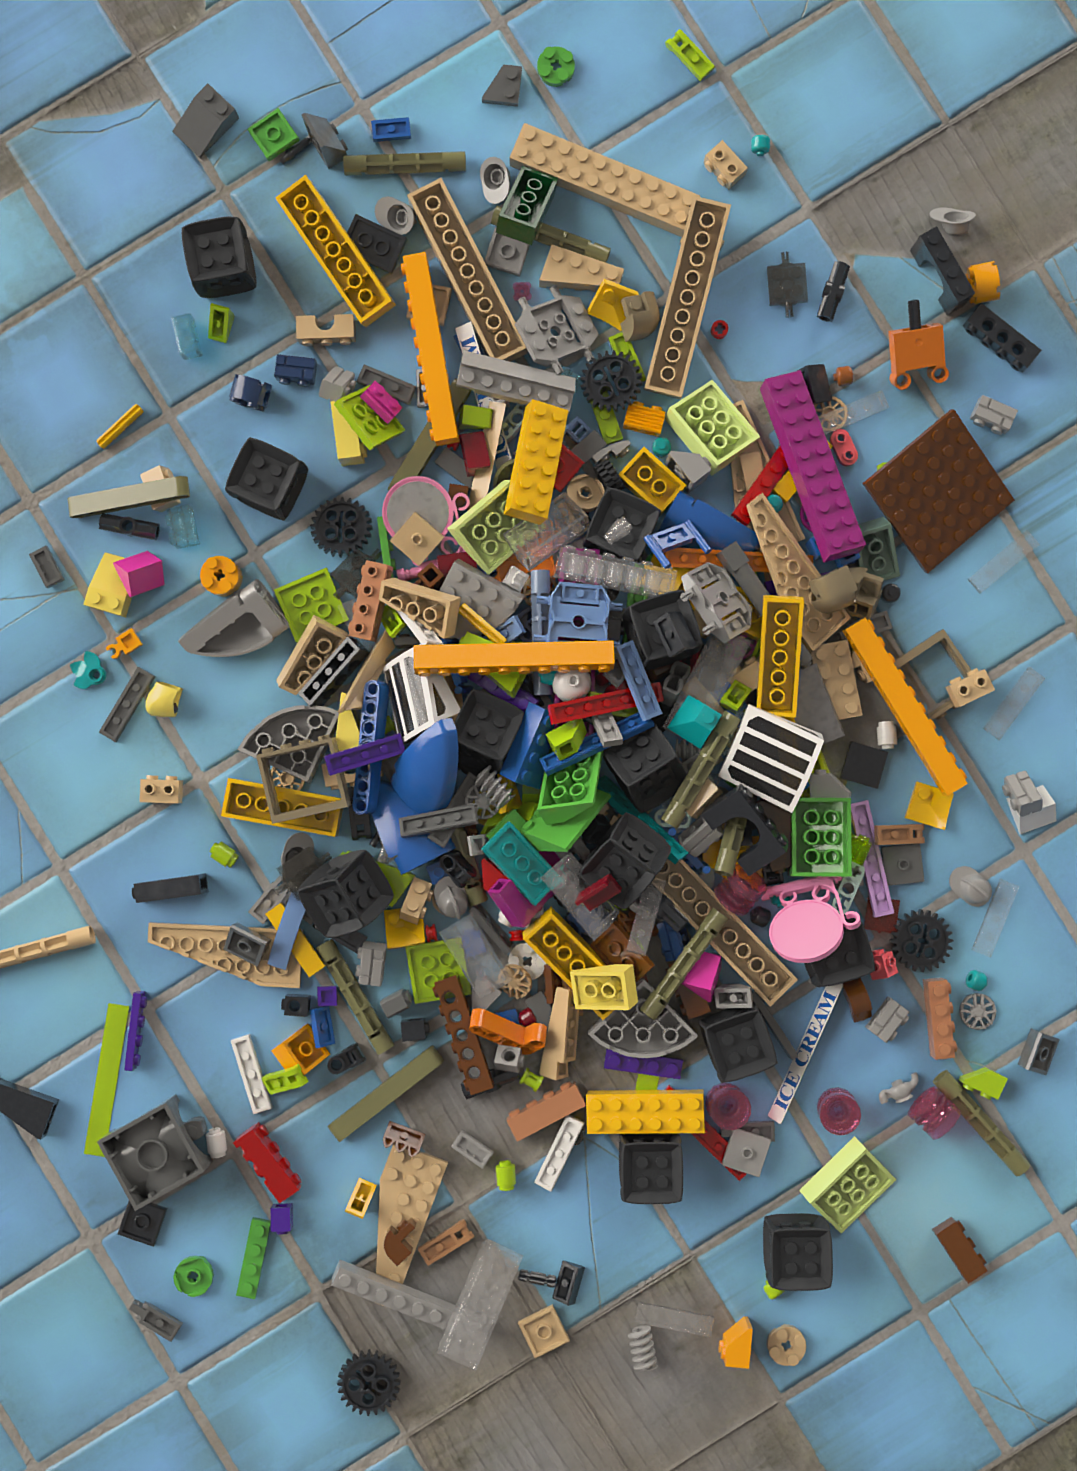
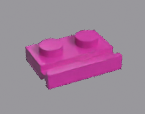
[360,381,403,424]

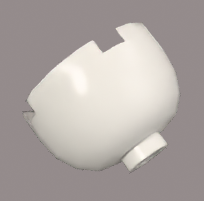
[552,670,591,702]

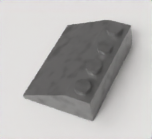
[772,663,845,752]

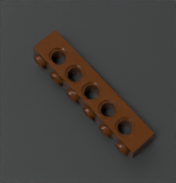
[432,974,494,1095]

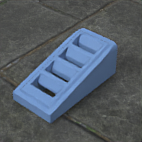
[566,416,592,444]

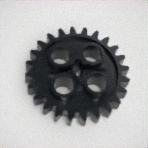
[580,350,643,413]
[310,497,373,558]
[889,909,954,972]
[337,1349,401,1416]

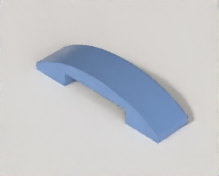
[268,890,306,970]

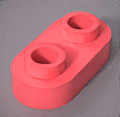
[830,429,858,467]

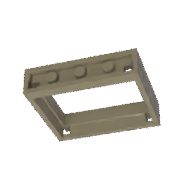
[894,629,971,720]
[256,734,351,824]

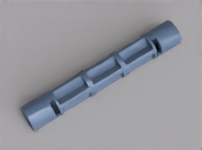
[531,570,553,696]

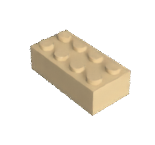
[809,640,863,720]

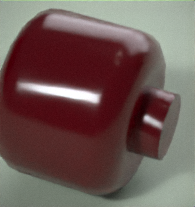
[518,1007,537,1027]

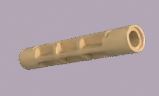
[0,925,96,969]

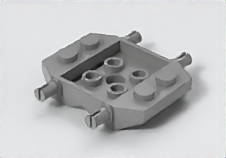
[514,285,599,374]
[680,562,752,644]

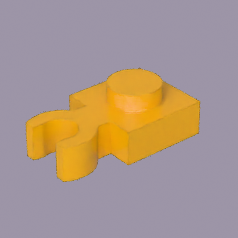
[106,628,143,659]

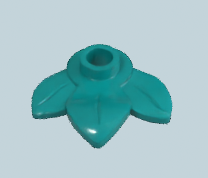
[70,651,106,689]

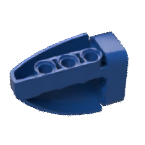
[658,491,760,552]
[390,718,458,814]
[366,780,456,875]

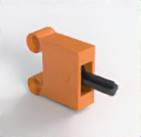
[888,299,949,390]

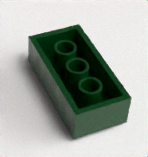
[495,166,558,245]

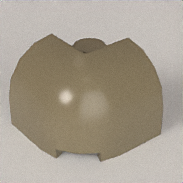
[620,291,660,342]
[809,565,858,614]
[845,567,884,620]

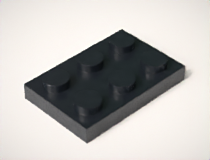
[347,214,408,274]

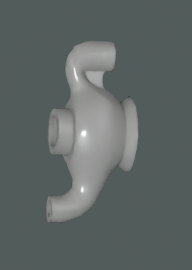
[879,1072,919,1104]

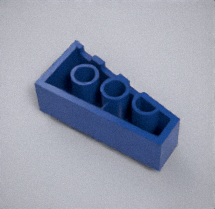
[500,702,555,789]

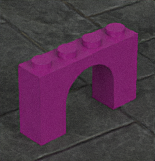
[488,851,568,928]

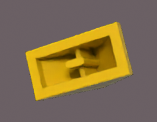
[345,1178,377,1219]

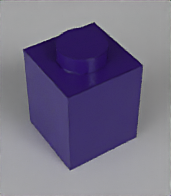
[270,1203,293,1235]

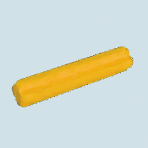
[96,404,144,449]
[458,603,507,643]

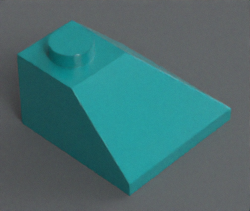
[667,695,722,749]

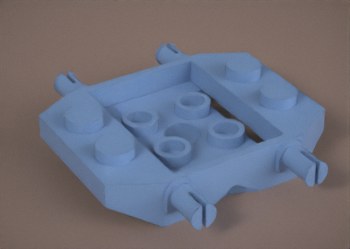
[533,582,623,647]

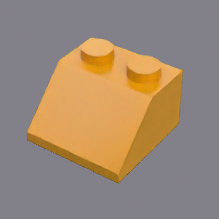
[271,1023,330,1079]
[718,1316,753,1369]

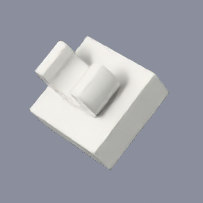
[502,566,529,592]

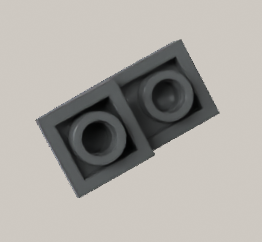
[525,991,552,1036]

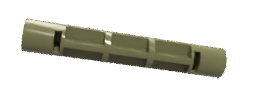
[343,151,466,176]
[491,205,611,263]
[661,711,742,829]
[714,753,762,877]
[442,795,488,906]
[640,908,728,1020]
[316,939,395,1055]
[933,1070,1030,1176]

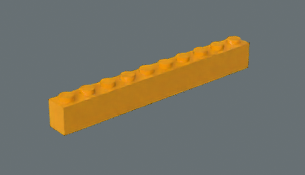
[401,252,460,446]
[842,617,968,796]
[414,641,615,677]

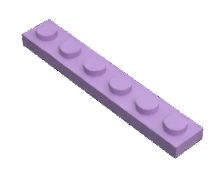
[851,800,894,917]

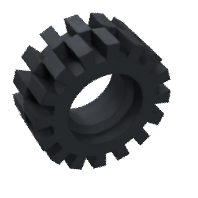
[593,459,625,490]

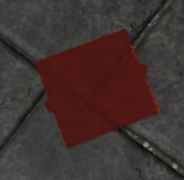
[864,896,900,933]

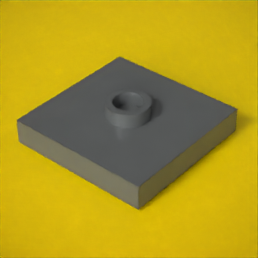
[880,843,924,886]

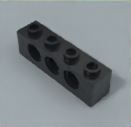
[963,303,1042,372]
[298,636,370,707]

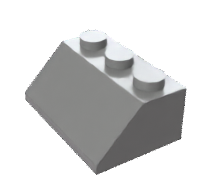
[664,451,711,494]

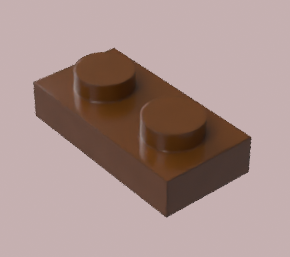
[543,964,562,1004]

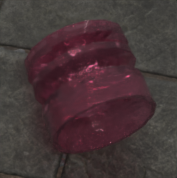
[714,863,767,916]
[705,1083,751,1130]
[908,1086,961,1140]
[817,1087,861,1136]

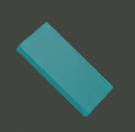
[481,821,562,906]

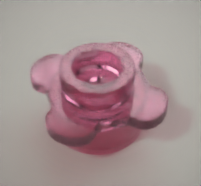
[513,282,532,301]

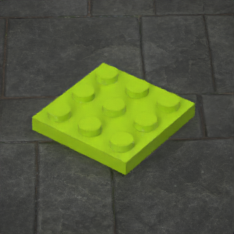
[334,385,405,451]
[274,567,350,643]
[405,937,472,1004]

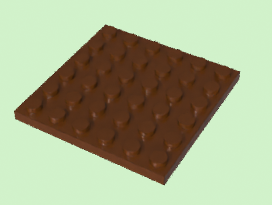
[862,409,1015,573]

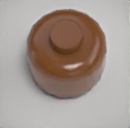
[833,366,853,386]

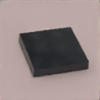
[840,741,888,789]
[117,1201,168,1247]

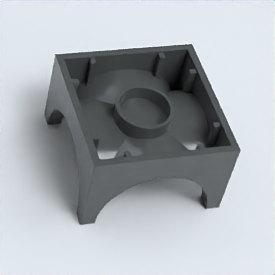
[97,1094,213,1211]

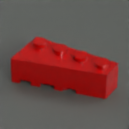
[233,1122,302,1203]

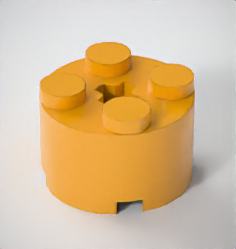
[965,261,1000,304]
[200,556,243,597]

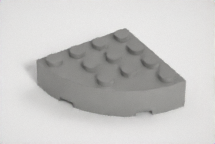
[434,559,526,638]
[237,705,339,784]
[588,978,698,1058]

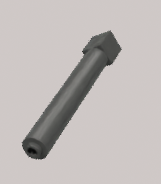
[716,541,813,670]

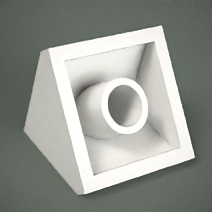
[1006,785,1056,834]

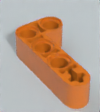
[469,1008,547,1055]

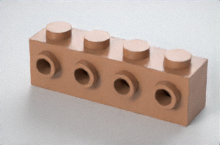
[348,560,393,642]
[923,977,957,1060]
[506,1081,586,1142]

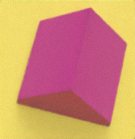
[113,551,165,598]
[681,952,722,1002]

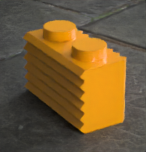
[623,401,666,437]

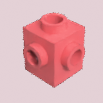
[870,949,898,980]

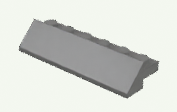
[456,350,576,414]

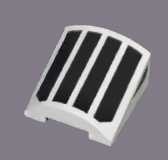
[383,644,461,745]
[718,704,824,813]

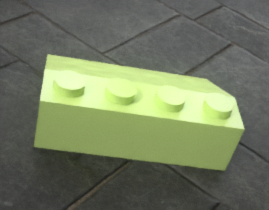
[664,380,760,476]
[447,480,546,575]
[799,1136,896,1233]

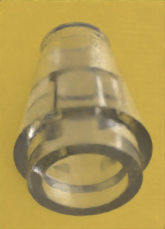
[604,516,633,545]

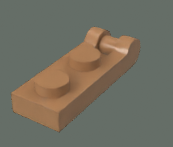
[874,824,925,845]
[418,1219,474,1266]

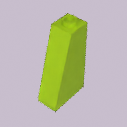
[459,631,527,698]
[339,850,416,907]

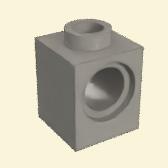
[494,1044,525,1073]

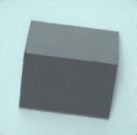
[223,922,272,967]
[1018,1028,1060,1075]

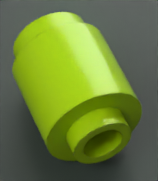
[209,841,239,868]
[496,1160,516,1191]

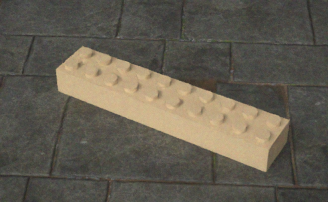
[509,123,700,237]
[407,178,528,362]
[644,196,731,399]
[651,859,798,1007]

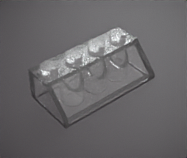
[503,492,589,571]
[541,852,619,941]
[439,912,512,999]

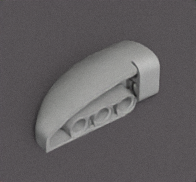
[178,579,289,657]

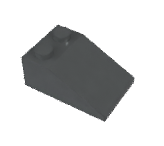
[172,83,239,158]
[302,113,348,169]

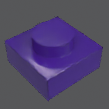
[317,985,338,1006]

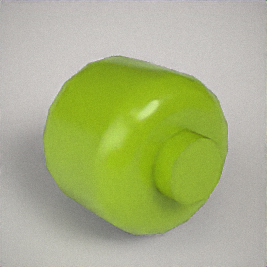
[763,1280,785,1300]

